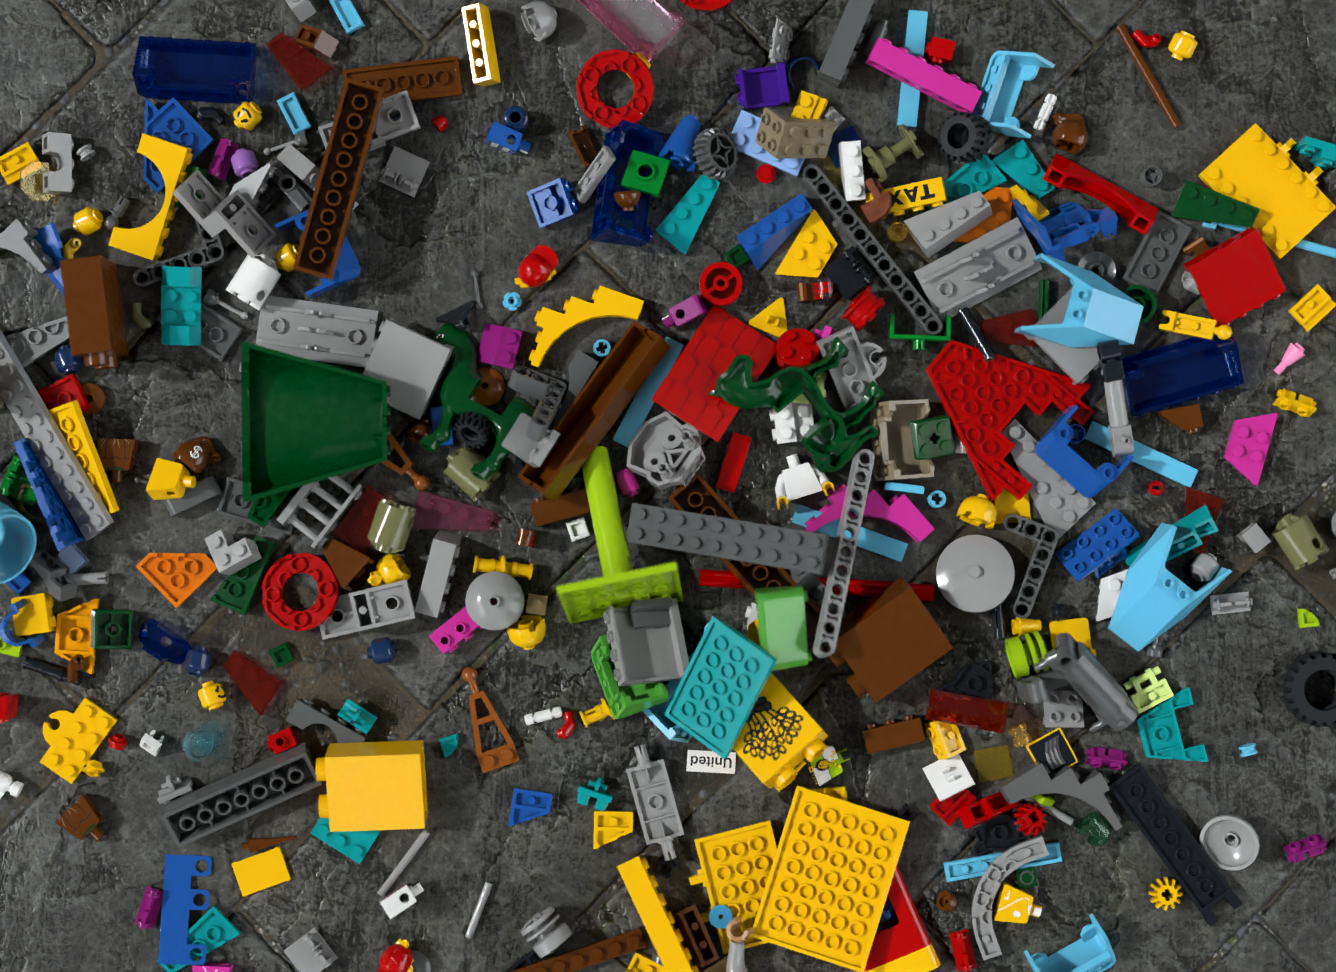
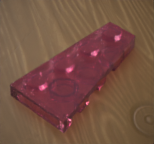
[412,491,495,531]

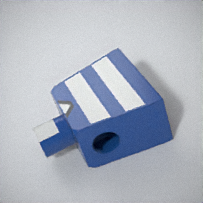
[484,121,531,154]

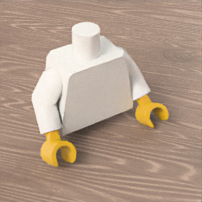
[775,454,836,510]

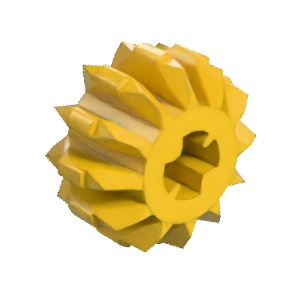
[1148,876,1183,911]

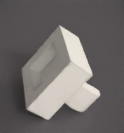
[139,730,164,757]

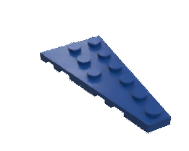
[14,438,85,551]

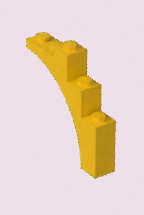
[529,286,644,368]

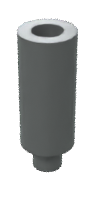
[863,19,888,56]

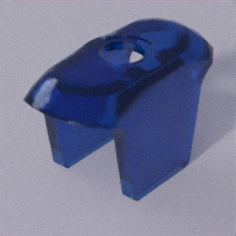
[139,619,192,664]

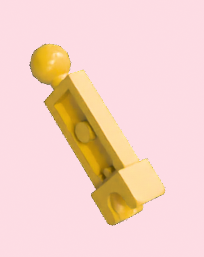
[1159,310,1232,340]

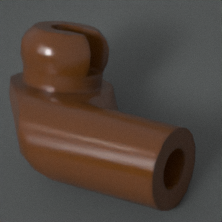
[67,654,85,683]

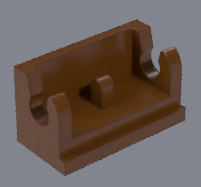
[568,126,598,171]

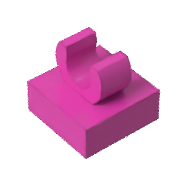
[813,325,837,340]

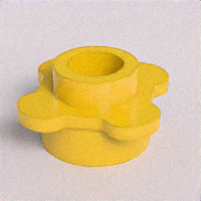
[82,760,105,777]

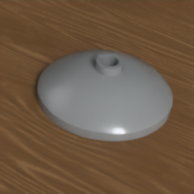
[465,571,525,630]
[1200,815,1260,871]

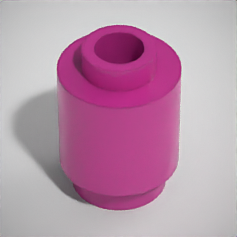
[615,468,640,498]

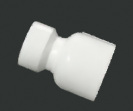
[0,771,24,799]

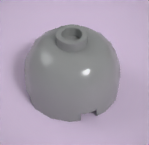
[521,1,557,41]

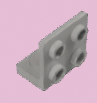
[502,413,560,467]

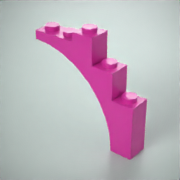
[803,484,935,543]

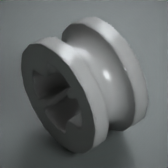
[76,144,96,162]

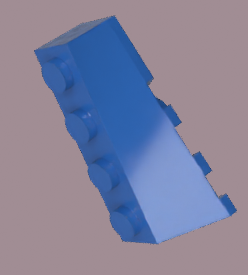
[736,193,813,271]

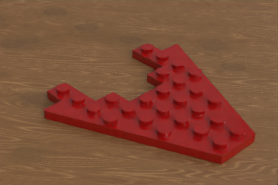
[925,340,1094,502]

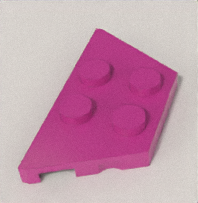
[1223,413,1278,486]

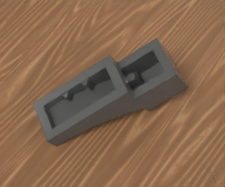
[29,549,78,602]

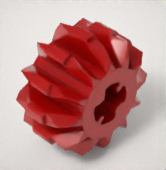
[1014,803,1048,836]

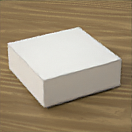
[566,517,590,542]

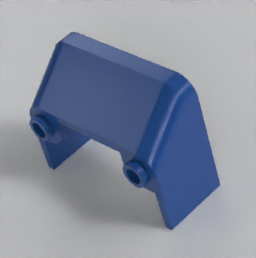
[275,211,361,299]
[1035,405,1134,498]

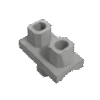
[157,775,193,804]

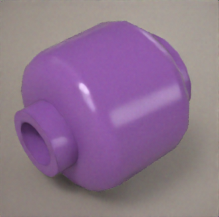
[231,148,259,179]

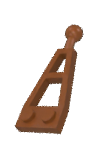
[381,433,430,491]
[462,667,520,773]

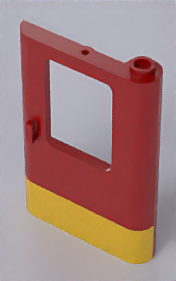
[864,866,941,972]

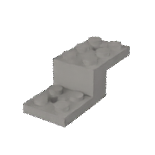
[318,90,420,151]
[173,169,276,258]
[314,580,416,640]

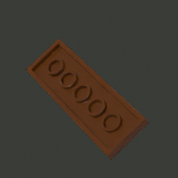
[342,56,463,102]

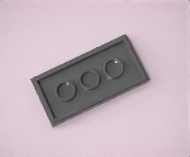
[1121,210,1192,297]
[156,303,244,362]
[217,476,300,535]

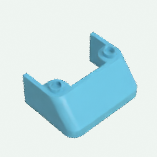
[972,50,1055,138]
[1024,914,1116,972]

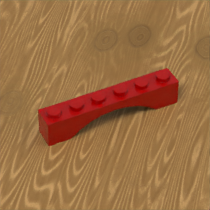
[1043,153,1159,235]

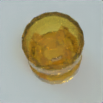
[887,222,908,243]
[1007,723,1033,748]

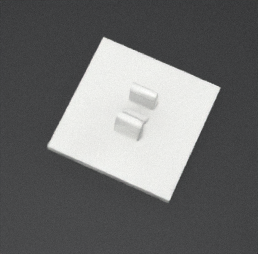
[922,754,975,802]

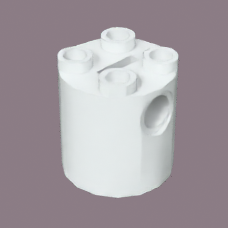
[226,253,282,310]

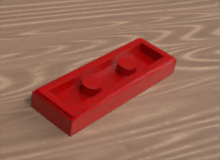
[715,432,752,493]

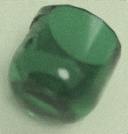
[1074,811,1112,847]

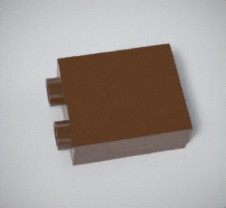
[60,255,129,370]
[824,577,953,703]

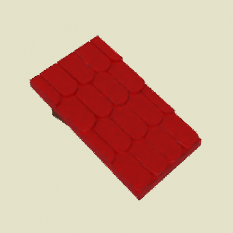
[651,305,776,442]

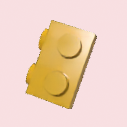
[11,593,56,636]
[1049,618,1096,657]

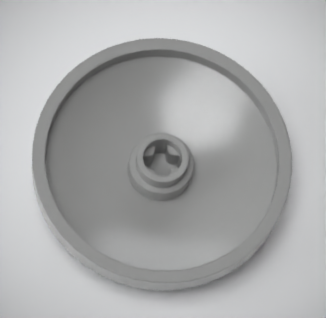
[936,535,1015,613]

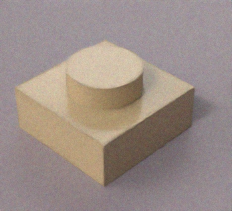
[526,593,548,616]

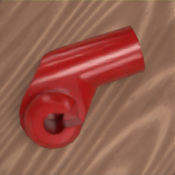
[1131,28,1162,48]
[556,711,576,739]

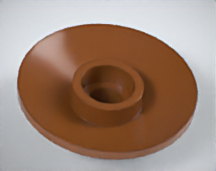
[472,367,505,406]

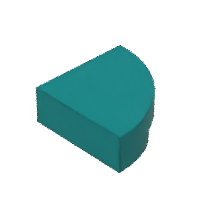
[439,733,459,758]

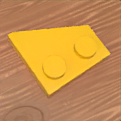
[593,810,633,849]

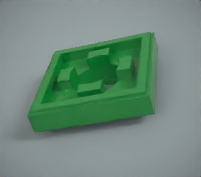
[621,150,670,197]

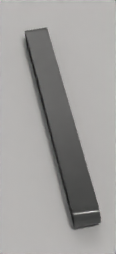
[803,164,942,336]

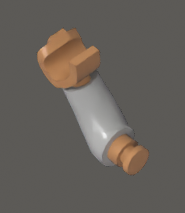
[726,916,755,972]

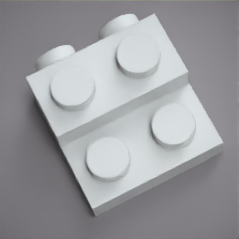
[769,403,814,444]

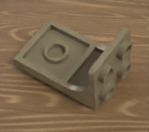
[756,107,836,158]

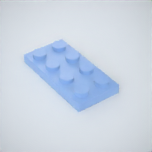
[729,110,805,177]

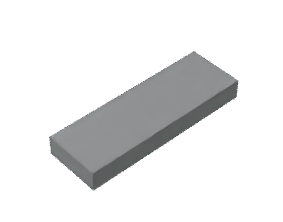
[573,145,616,204]

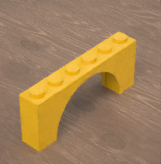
[109,133,193,260]

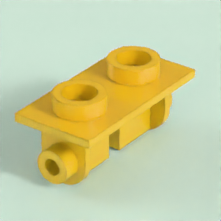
[1273,388,1317,417]

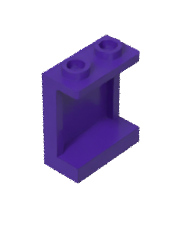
[735,63,789,110]

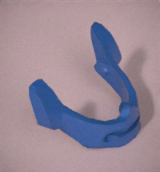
[0,599,46,648]

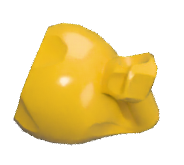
[367,554,411,588]

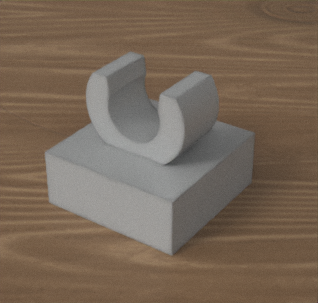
[821,106,845,131]

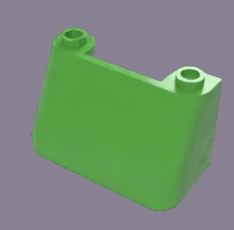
[754,585,812,671]
[591,635,669,720]

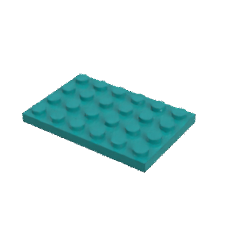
[664,616,777,759]

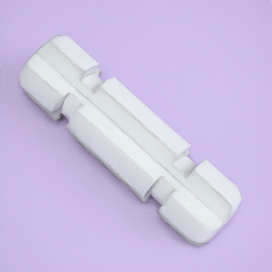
[1034,93,1057,131]
[524,706,563,725]

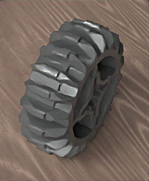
[692,127,739,181]

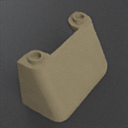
[869,399,935,481]

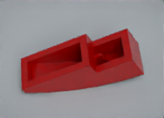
[957,792,1021,830]

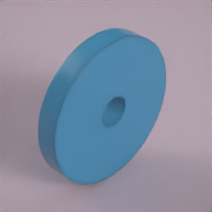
[709,905,733,929]

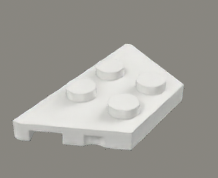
[1096,569,1128,622]

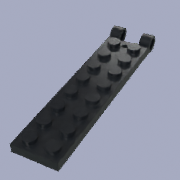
[1108,763,1242,927]

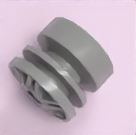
[520,906,572,958]

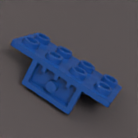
[1055,509,1140,582]

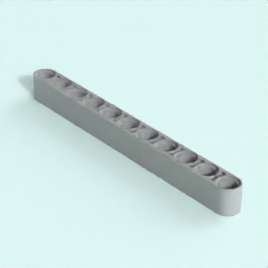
[813,449,875,658]

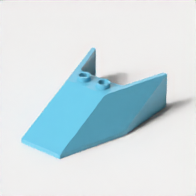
[1015,253,1144,348]
[1108,523,1232,652]

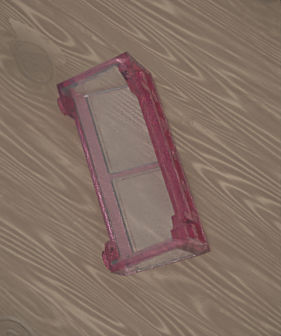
[577,0,685,64]

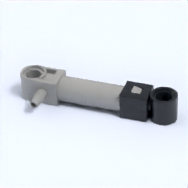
[1097,339,1134,457]

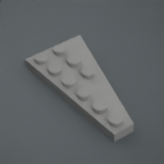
[1001,419,1096,541]

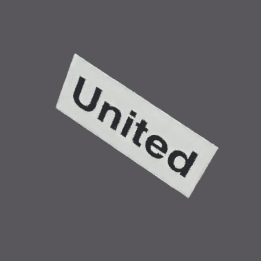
[686,750,736,774]

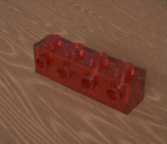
[925,689,1008,734]

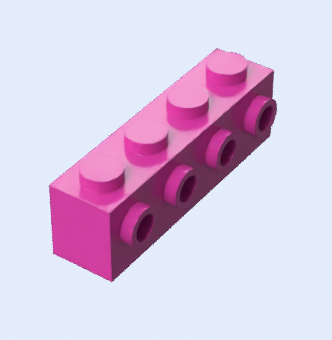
[429,598,498,654]

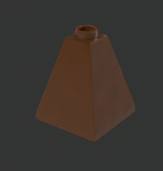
[322,539,378,592]

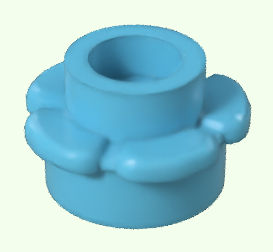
[503,292,522,311]

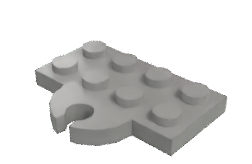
[816,325,887,410]

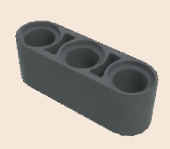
[163,476,222,517]

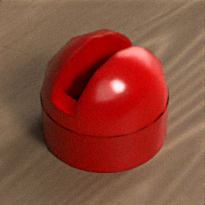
[431,115,448,133]
[1148,480,1164,496]

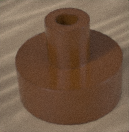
[937,891,957,912]

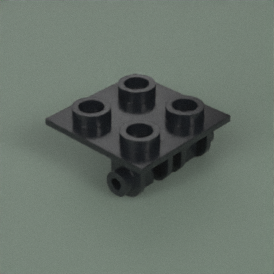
[822,246,876,300]

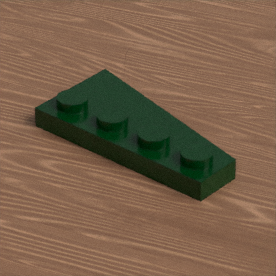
[247,488,294,529]

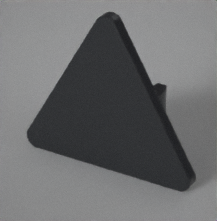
[436,300,475,331]

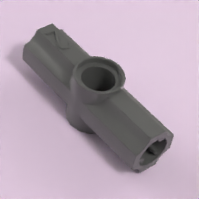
[266,157,312,212]

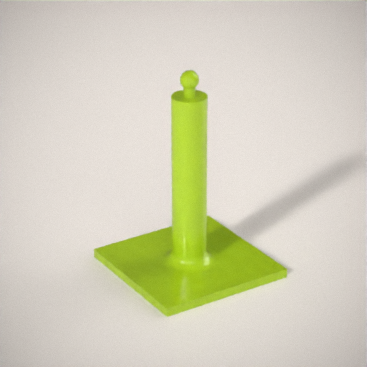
[556,446,684,624]

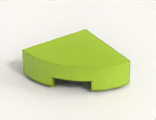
[1297,608,1320,628]
[1031,794,1055,807]

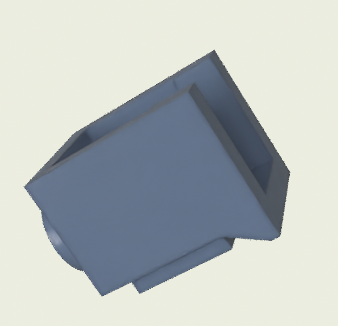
[58,545,90,574]

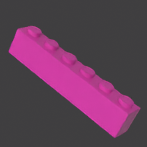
[865,38,982,113]

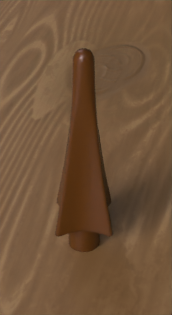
[241,835,296,853]

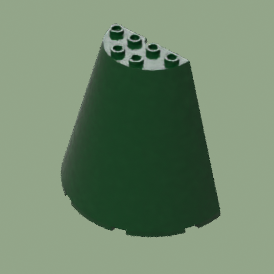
[241,342,391,502]

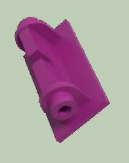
[207,138,240,181]
[1085,746,1128,770]
[1283,834,1327,863]
[134,886,163,929]

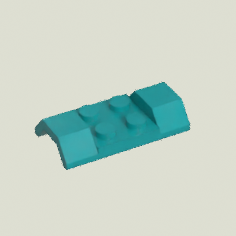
[161,266,202,346]

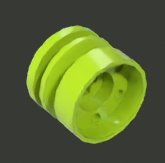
[1004,631,1049,679]

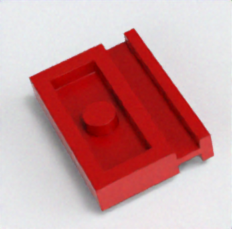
[928,789,977,826]

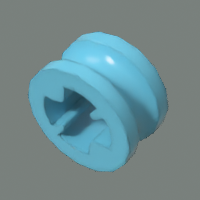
[593,339,611,358]
[927,490,946,508]
[1238,743,1258,757]

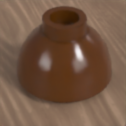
[614,190,641,211]
[406,418,433,443]

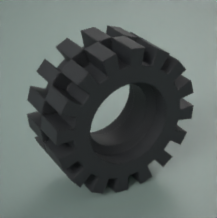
[453,411,492,449]

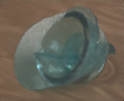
[182,720,223,762]

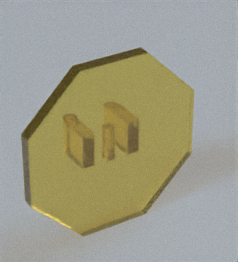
[20,162,55,201]

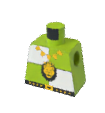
[804,744,851,788]

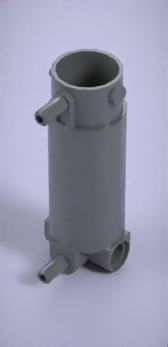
[1034,633,1138,732]

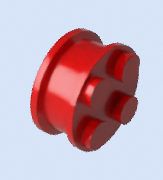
[699,262,742,307]
[840,286,886,332]
[776,328,819,369]

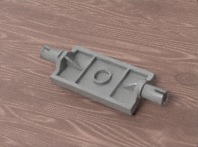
[626,744,684,861]

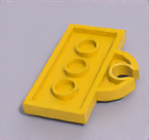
[40,697,118,784]

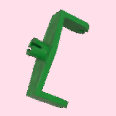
[888,313,951,351]

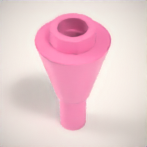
[1274,342,1305,375]

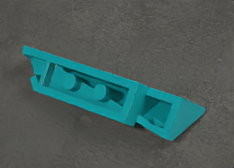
[1125,505,1219,566]

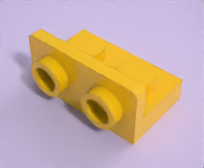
[1010,185,1049,221]
[924,714,967,760]

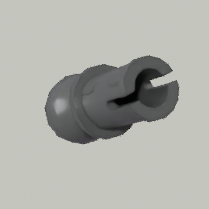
[103,195,132,231]

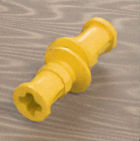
[473,555,533,580]
[579,698,615,728]

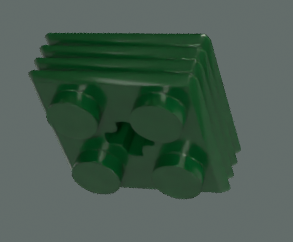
[910,415,955,460]
[90,609,133,649]

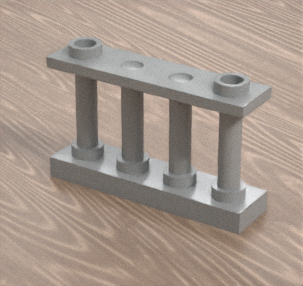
[277,475,363,550]

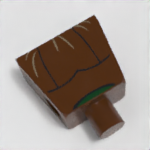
[97,438,139,482]
[56,794,105,842]

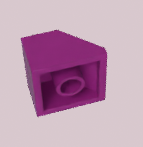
[476,323,524,370]

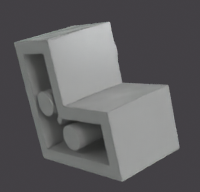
[205,530,262,576]

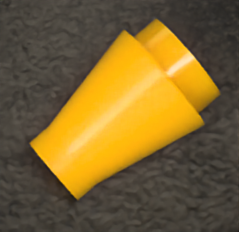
[1011,617,1042,636]

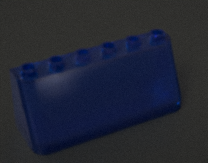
[132,36,257,104]
[1121,334,1244,417]

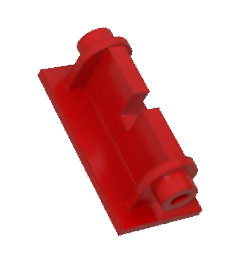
[949,929,977,972]

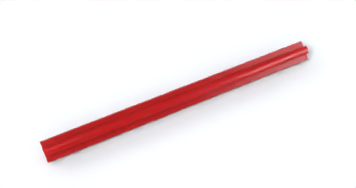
[699,569,934,601]

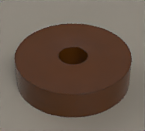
[81,383,106,415]

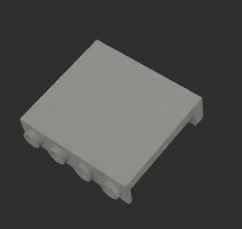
[1024,288,1100,385]
[360,317,454,420]
[603,598,689,687]

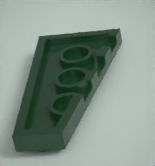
[1171,180,1260,227]
[210,535,276,615]

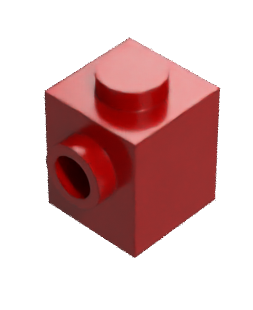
[925,36,956,65]
[267,726,300,755]

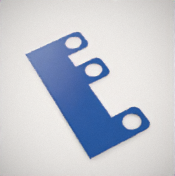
[158,855,212,965]

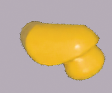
[63,238,81,259]

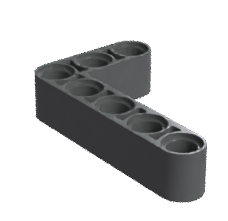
[133,218,228,288]
[508,365,567,442]
[1003,513,1059,619]
[1014,668,1069,704]

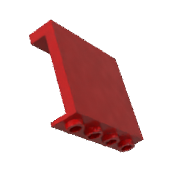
[1183,227,1286,327]

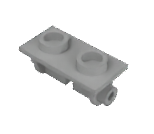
[1210,591,1253,615]

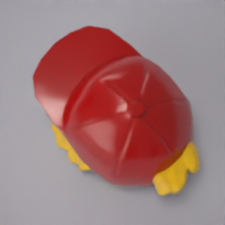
[514,245,558,288]
[378,939,414,972]

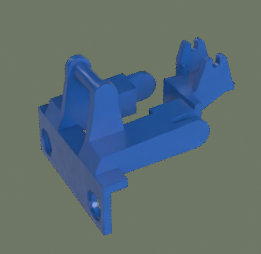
[1012,199,1118,262]

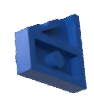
[508,787,553,826]

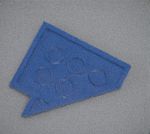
[143,98,215,194]

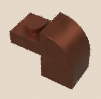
[860,178,892,225]

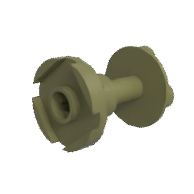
[861,124,924,183]

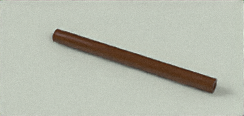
[1115,23,1181,129]

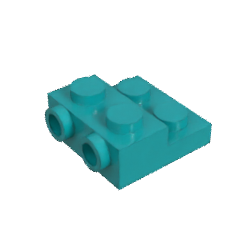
[1294,136,1336,170]

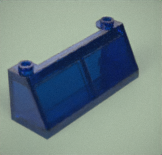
[590,120,665,247]

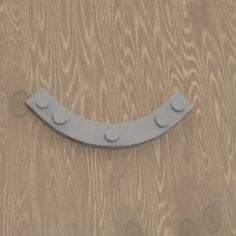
[972,835,1049,960]

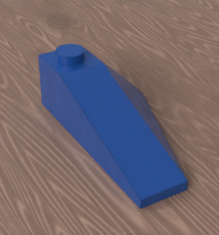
[34,223,66,296]

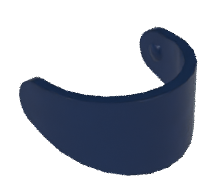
[785,56,820,88]

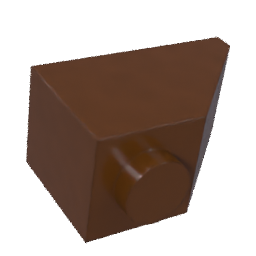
[293,24,339,58]
[1157,404,1204,434]

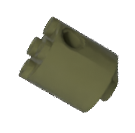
[444,445,502,502]
[367,498,417,554]
[1272,513,1329,570]

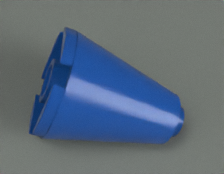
[658,115,701,172]

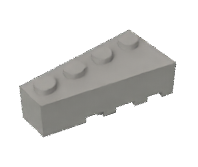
[904,191,993,258]
[415,529,462,618]

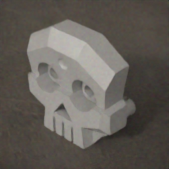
[626,412,706,491]

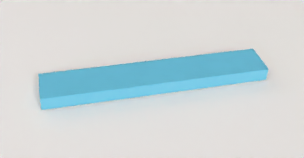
[897,10,928,128]
[612,336,684,448]
[1084,421,1198,488]
[791,504,908,562]
[943,841,1062,882]

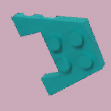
[1136,687,1208,762]

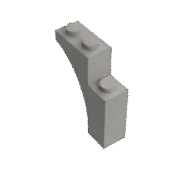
[277,144,358,212]

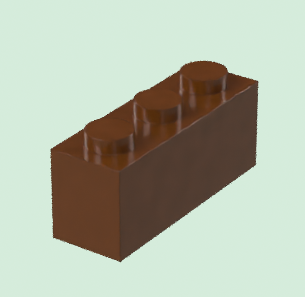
[530,486,590,527]
[861,714,925,754]
[672,904,720,967]

